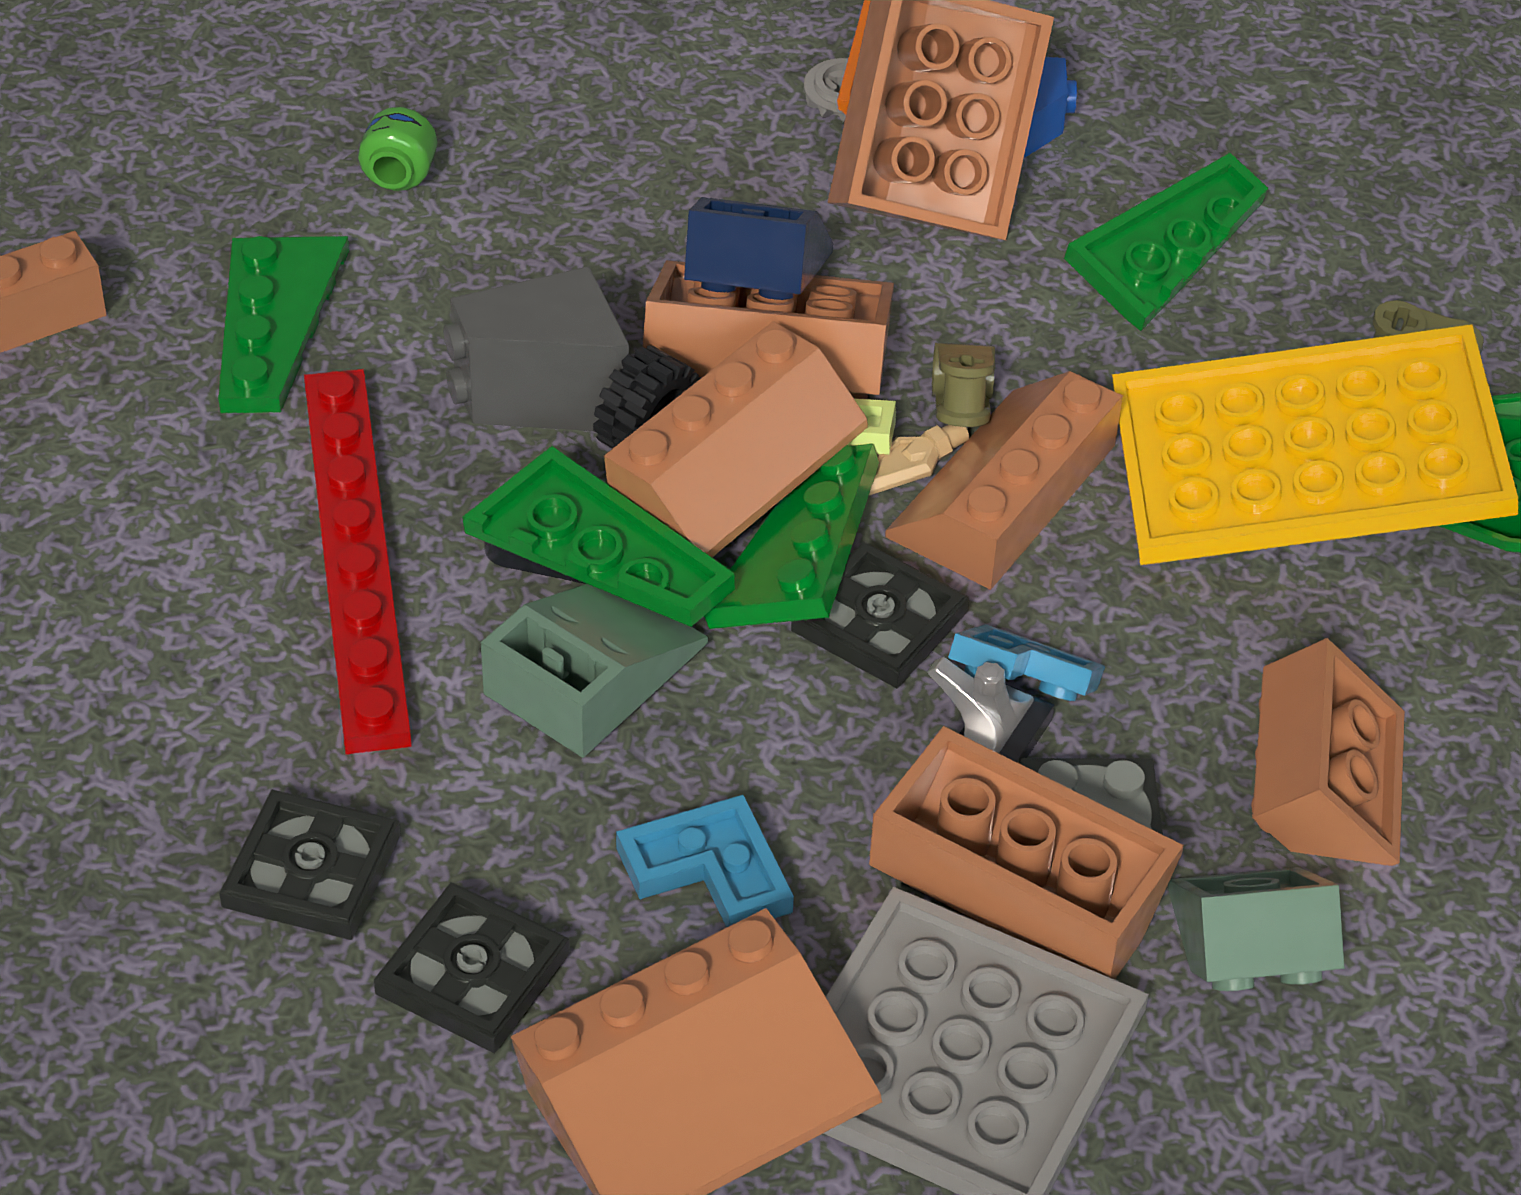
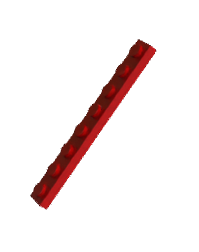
[304,369,412,754]

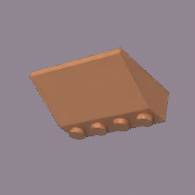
[828,0,1054,240]
[643,260,894,399]
[511,908,882,1195]

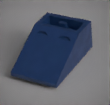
[684,197,834,300]

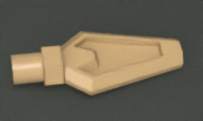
[869,425,969,496]

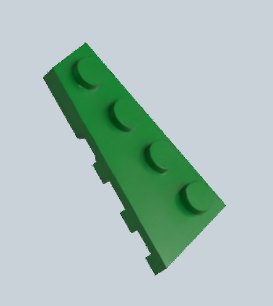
[1064,153,1268,331]
[218,236,349,413]
[704,443,879,629]
[462,446,735,627]

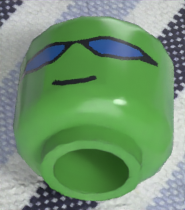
[358,107,438,191]

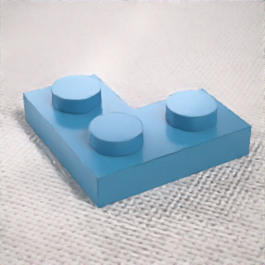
[948,624,1105,701]
[616,795,794,928]

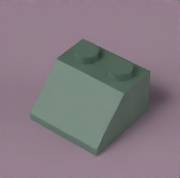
[1168,867,1345,991]

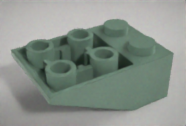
[481,584,708,758]

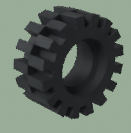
[593,345,700,449]

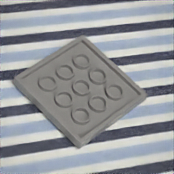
[823,887,1149,1195]

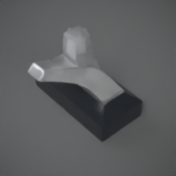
[927,657,1054,764]

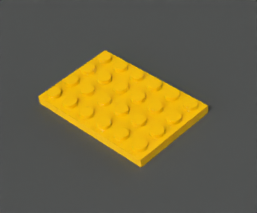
[1112,324,1518,565]

